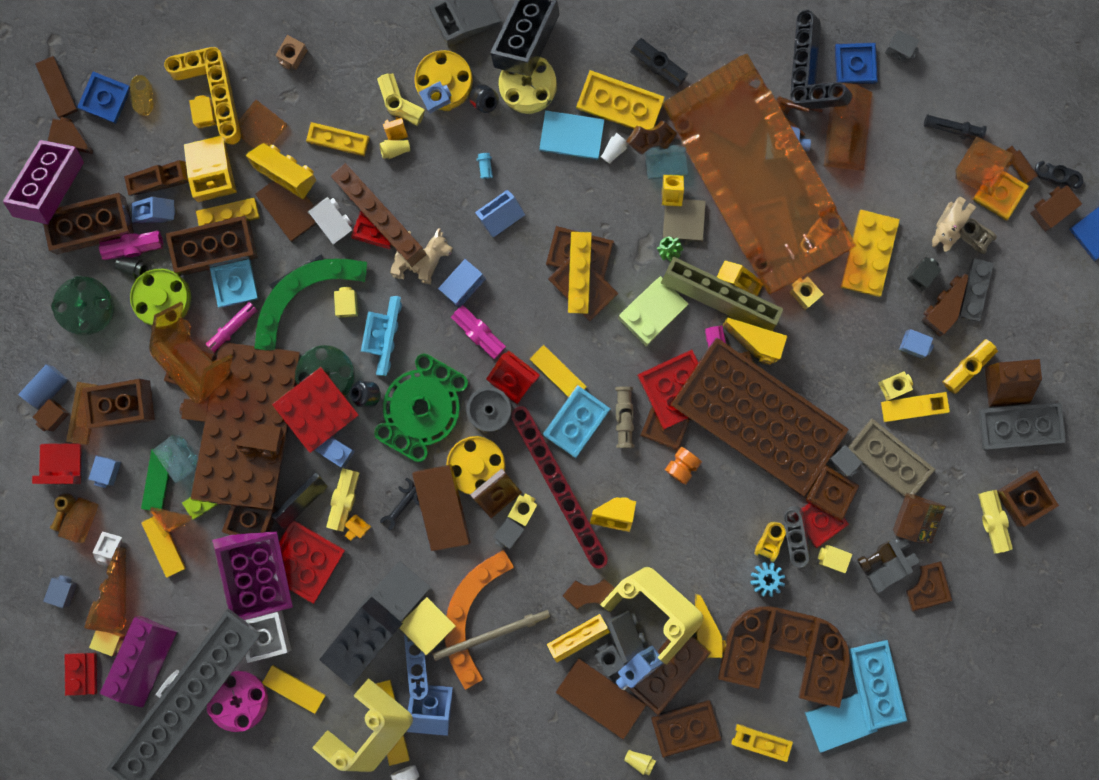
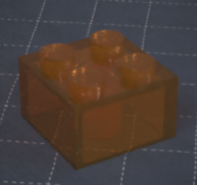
[955,137,1013,196]

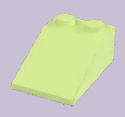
[618,276,688,346]

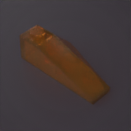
[84,547,126,634]

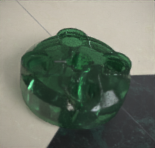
[51,276,114,336]
[295,345,355,397]

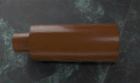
[1006,145,1038,184]

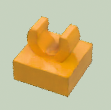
[383,117,408,140]
[344,514,371,541]

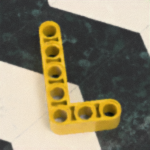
[164,47,241,145]

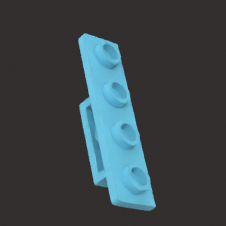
[361,296,402,376]

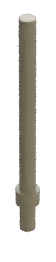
[432,610,550,661]

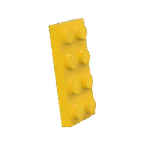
[576,70,665,129]
[841,210,900,297]

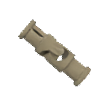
[615,387,634,448]

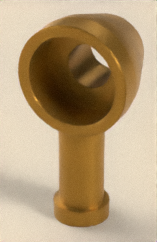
[50,494,76,531]

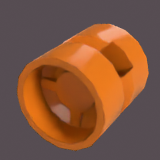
[664,447,702,485]

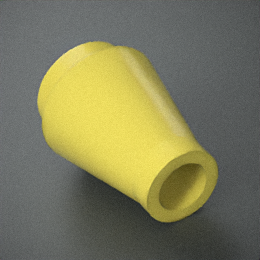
[380,140,410,160]
[624,750,656,776]

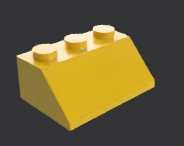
[246,143,316,199]

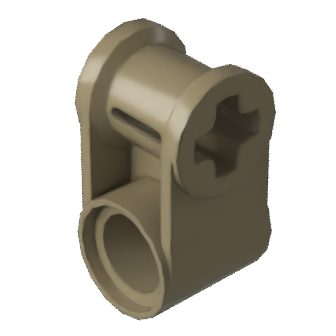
[959,218,997,254]

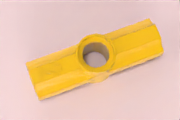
[942,339,998,394]

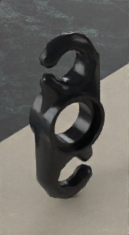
[1035,161,1083,189]

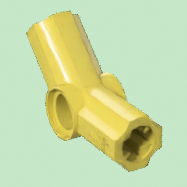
[377,73,425,126]

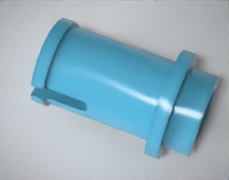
[477,153,493,179]

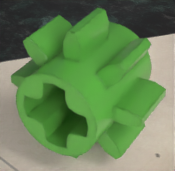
[657,236,684,262]

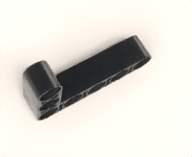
[790,9,853,109]

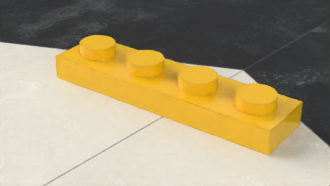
[568,232,592,314]

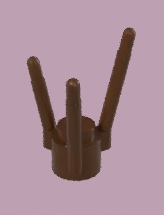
[773,96,823,136]

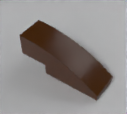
[124,160,189,196]

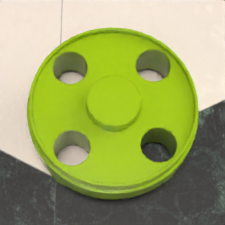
[130,269,191,328]

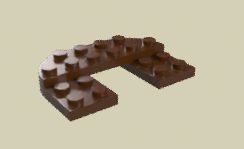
[718,606,849,708]

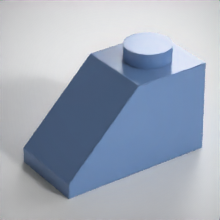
[132,197,175,223]
[315,437,355,468]

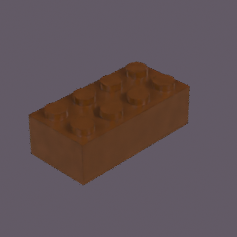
[43,193,134,255]
[166,215,258,276]

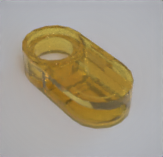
[130,75,153,116]

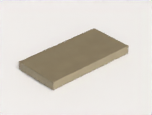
[848,418,936,497]

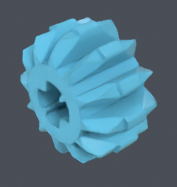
[750,562,785,597]

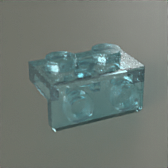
[645,145,688,180]
[152,435,198,483]

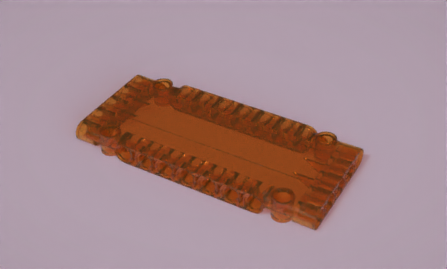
[662,54,857,295]

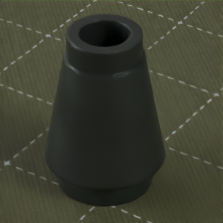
[115,258,147,279]

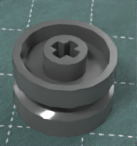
[466,387,512,433]

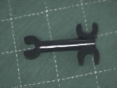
[380,478,420,530]

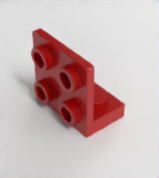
[32,443,81,484]

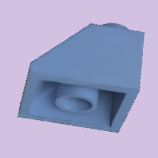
[407,684,453,736]

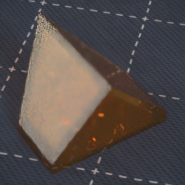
[149,507,192,538]

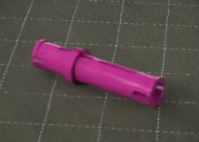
[205,302,258,353]

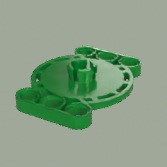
[374,354,468,462]

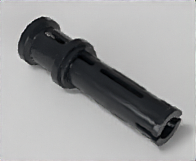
[923,114,987,144]

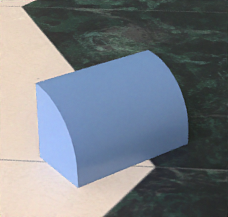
[475,190,525,237]
[438,259,486,308]
[18,365,68,409]

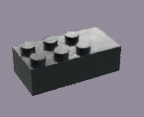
[490,0,560,77]
[319,597,403,686]

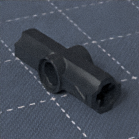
[630,38,688,88]

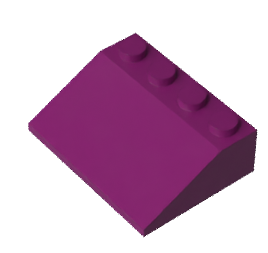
[212,532,293,620]

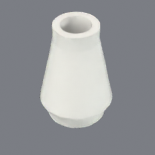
[601,133,628,164]

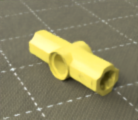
[326,468,360,532]
[978,490,1013,553]

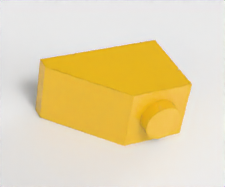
[717,261,764,296]
[590,497,636,532]

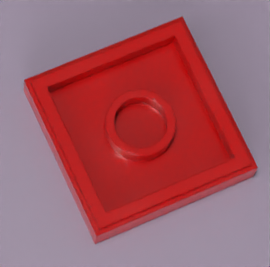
[792,503,849,548]

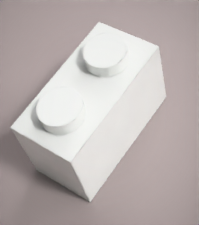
[308,197,352,244]

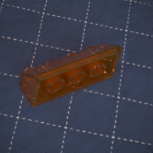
[824,83,872,171]

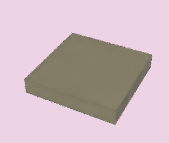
[662,199,705,241]

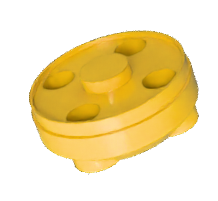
[415,50,473,111]
[446,436,506,495]

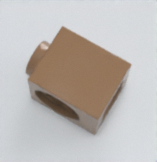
[276,35,308,70]

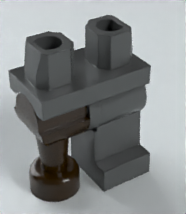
[857,537,920,593]

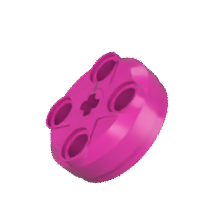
[207,671,268,732]

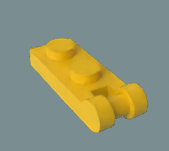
[731,724,793,762]

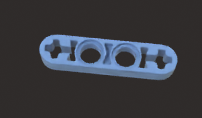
[404,634,428,701]

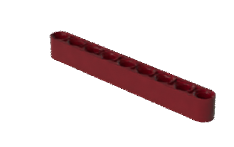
[511,407,608,569]

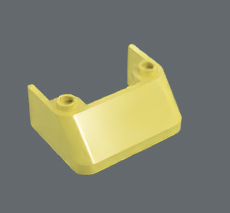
[600,567,704,665]
[313,678,413,772]

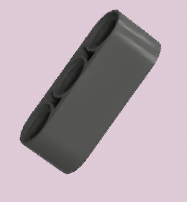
[784,506,811,568]

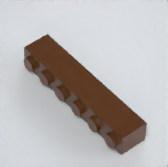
[331,163,427,267]

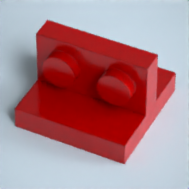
[486,350,540,404]

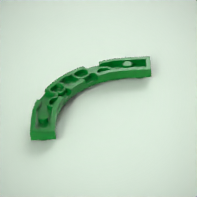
[254,258,367,351]

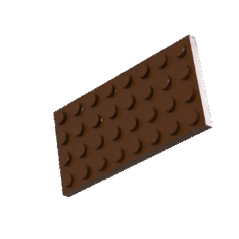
[671,338,849,496]
[191,342,301,511]

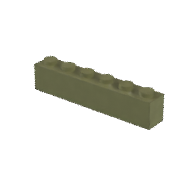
[661,256,783,331]

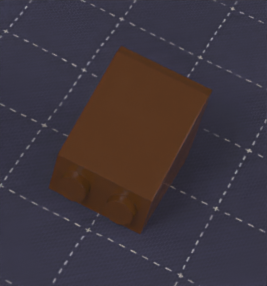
[985,359,1042,407]

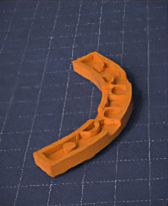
[445,550,514,690]

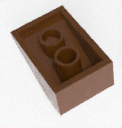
[83,379,155,429]

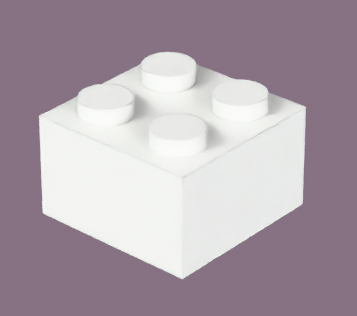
[244,611,291,663]

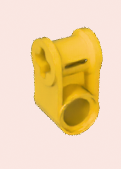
[754,522,786,562]

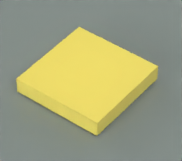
[399,598,456,656]

